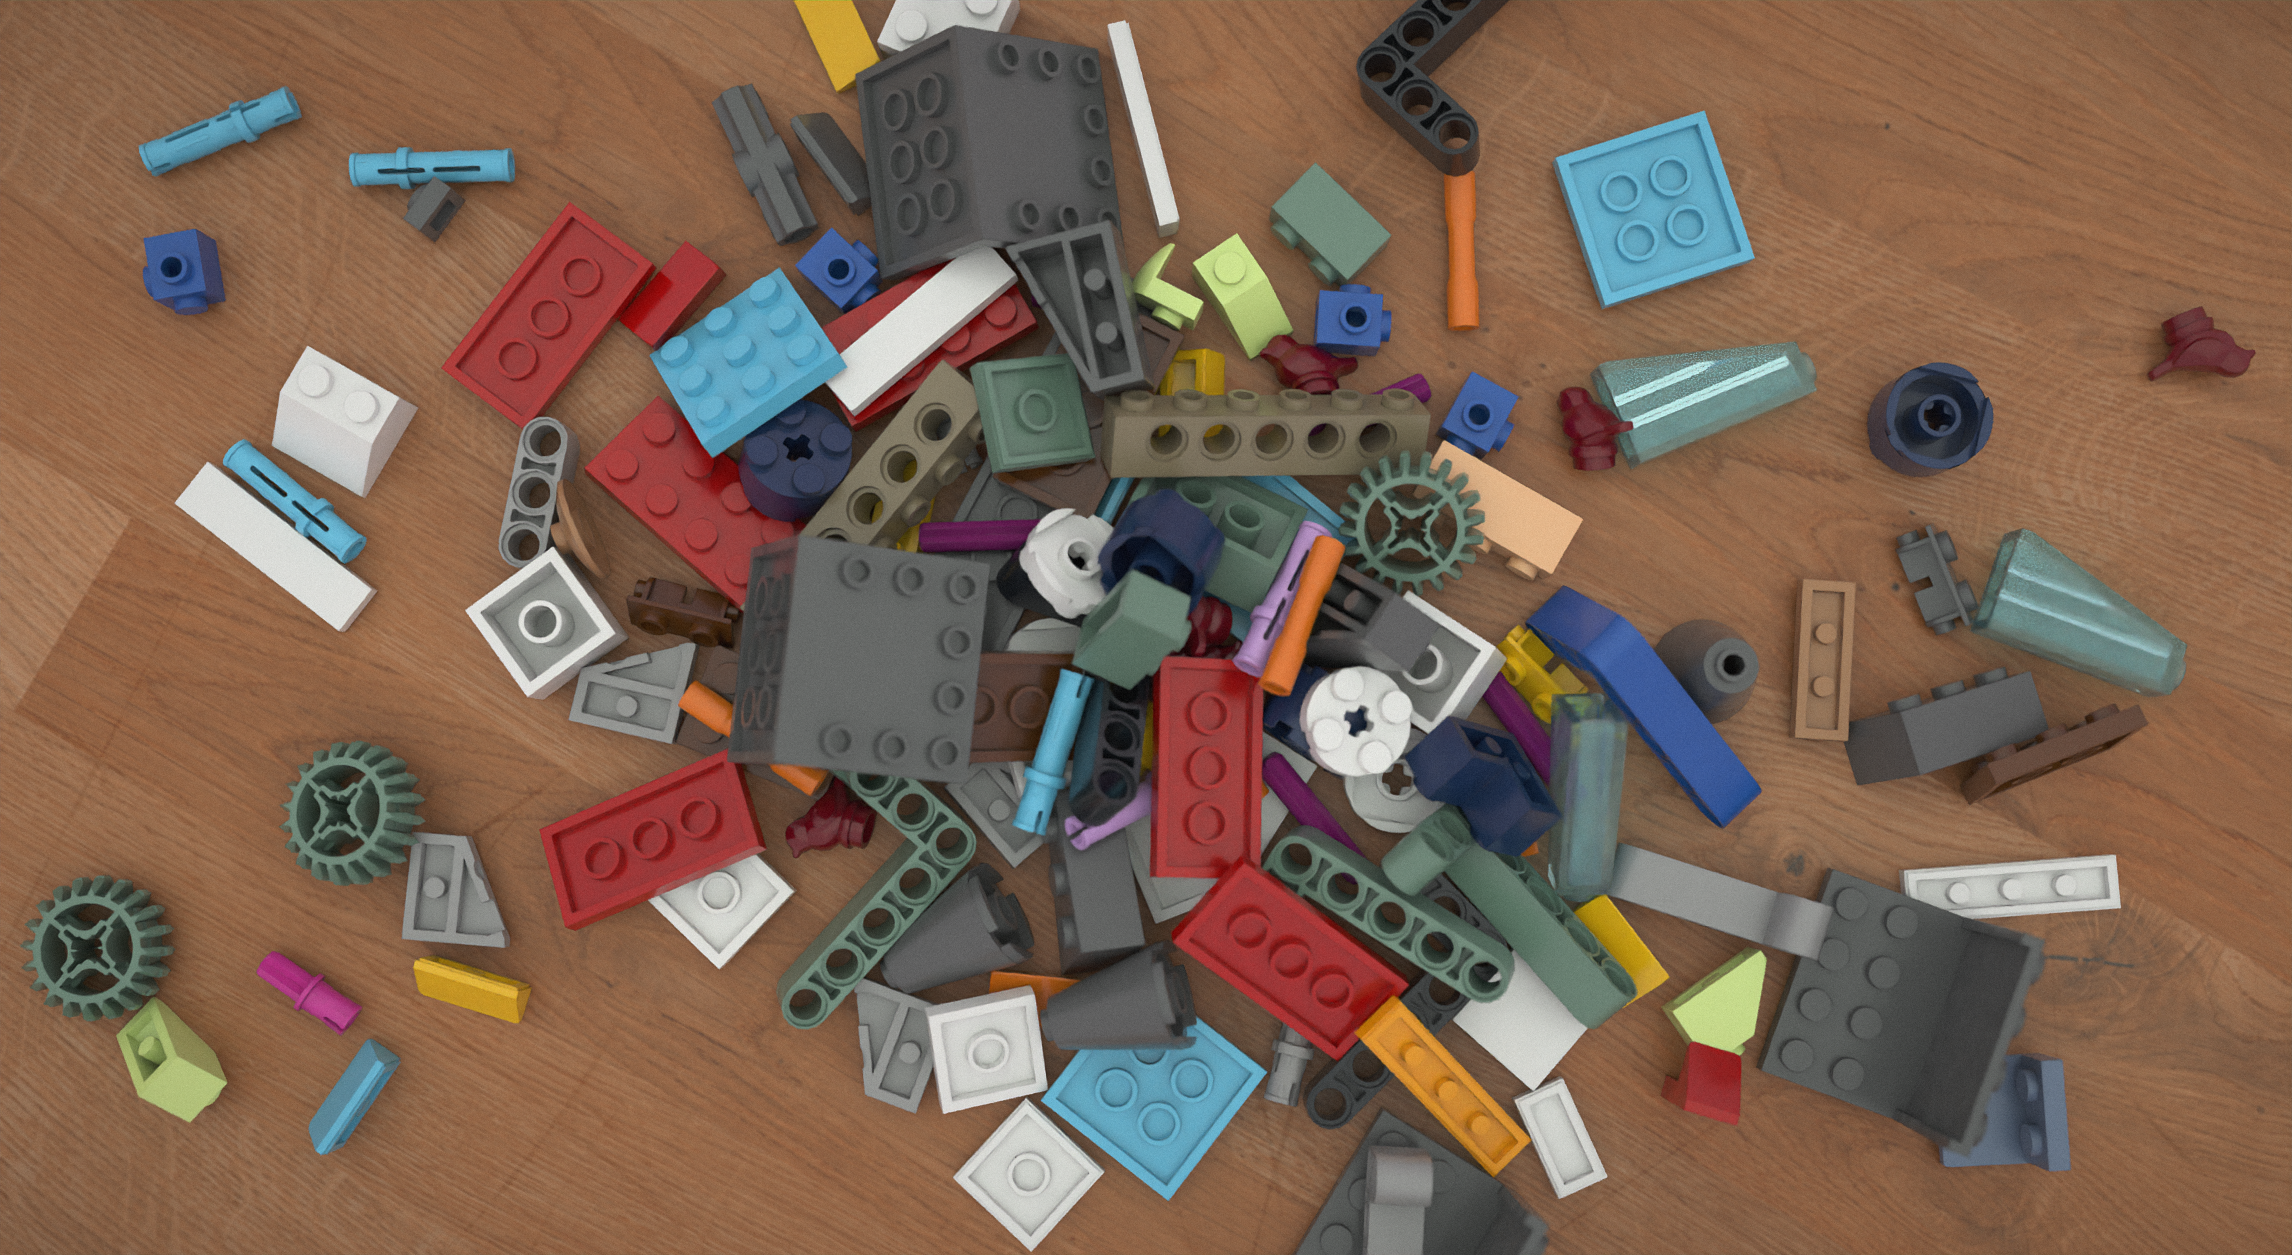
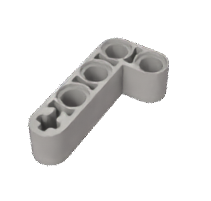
[1604,843,1833,961]
[1362,1145,1433,1255]

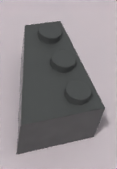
[1005,220,1155,401]
[1263,562,1440,671]
[1844,667,2049,786]
[1042,791,1145,976]

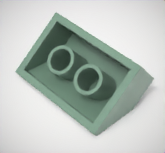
[1127,476,1308,613]

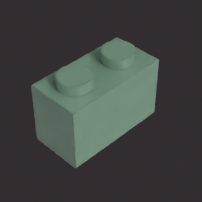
[1269,162,1392,287]
[1072,570,1191,690]

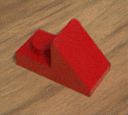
[1660,1041,1742,1126]

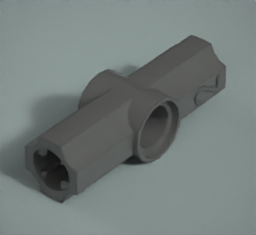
[712,84,820,246]

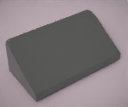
[790,112,872,216]

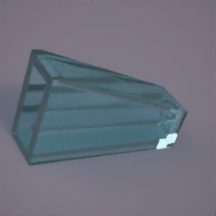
[1590,342,1817,470]
[1970,528,2188,697]
[1548,693,1628,902]

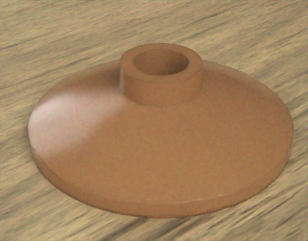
[550,478,610,579]

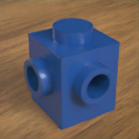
[795,227,883,315]
[143,229,226,315]
[1313,284,1391,356]
[1436,371,1519,459]

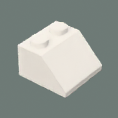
[272,346,418,498]

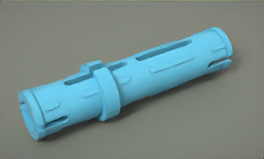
[139,86,302,177]
[349,147,515,189]
[223,439,367,564]
[1012,668,1095,835]

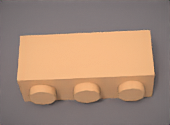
[1409,440,1583,581]

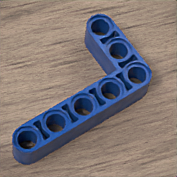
[1525,585,1762,829]

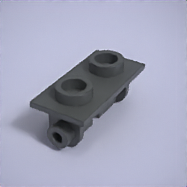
[1895,523,1979,636]

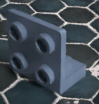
[1939,1053,2071,1171]

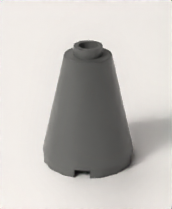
[1654,619,1759,724]
[880,863,1034,994]
[1040,939,1197,1050]

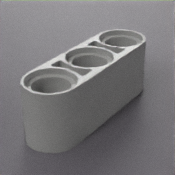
[499,417,580,569]

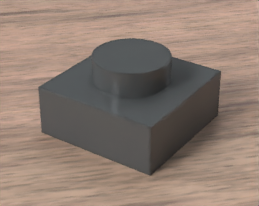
[403,176,465,242]

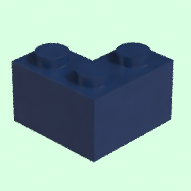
[1404,715,1563,857]

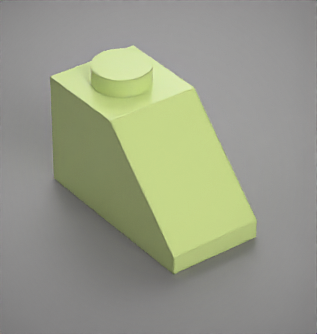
[1192,233,1294,361]
[1661,947,1767,1056]
[116,996,228,1123]

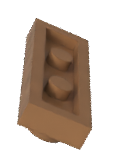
[1789,579,1856,742]

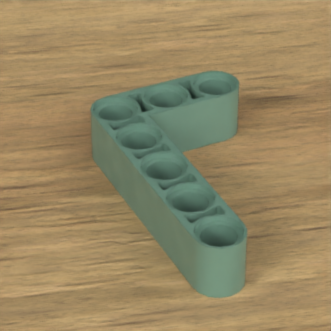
[776,771,977,1029]
[1381,803,1637,1030]
[1262,825,1515,1003]

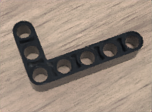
[1356,0,1509,176]
[996,541,1151,827]
[1303,862,1508,1130]

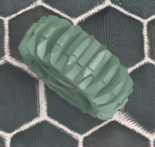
[1339,450,1485,596]
[279,740,426,886]
[20,875,176,1021]

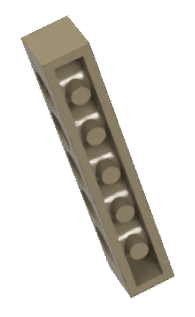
[740,359,985,611]
[1100,389,1431,478]

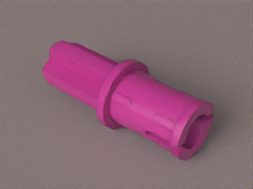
[256,951,362,1036]

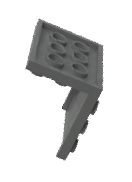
[855,25,1124,280]
[727,535,990,784]
[1756,868,2046,1158]
[1292,1107,1549,1255]

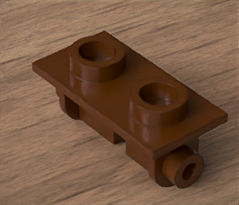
[626,577,741,648]

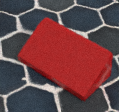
[618,241,726,351]

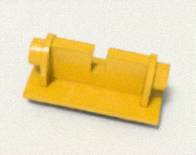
[1495,624,1592,732]

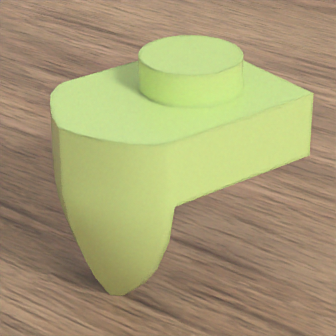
[1132,243,1204,331]

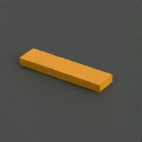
[1355,995,1531,1178]

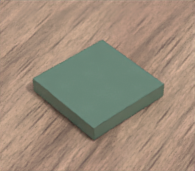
[970,353,1095,474]

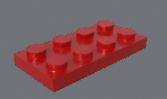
[441,202,657,429]
[821,247,1039,432]
[584,396,807,613]
[1150,656,1263,878]
[539,749,767,931]
[1171,854,1409,1061]

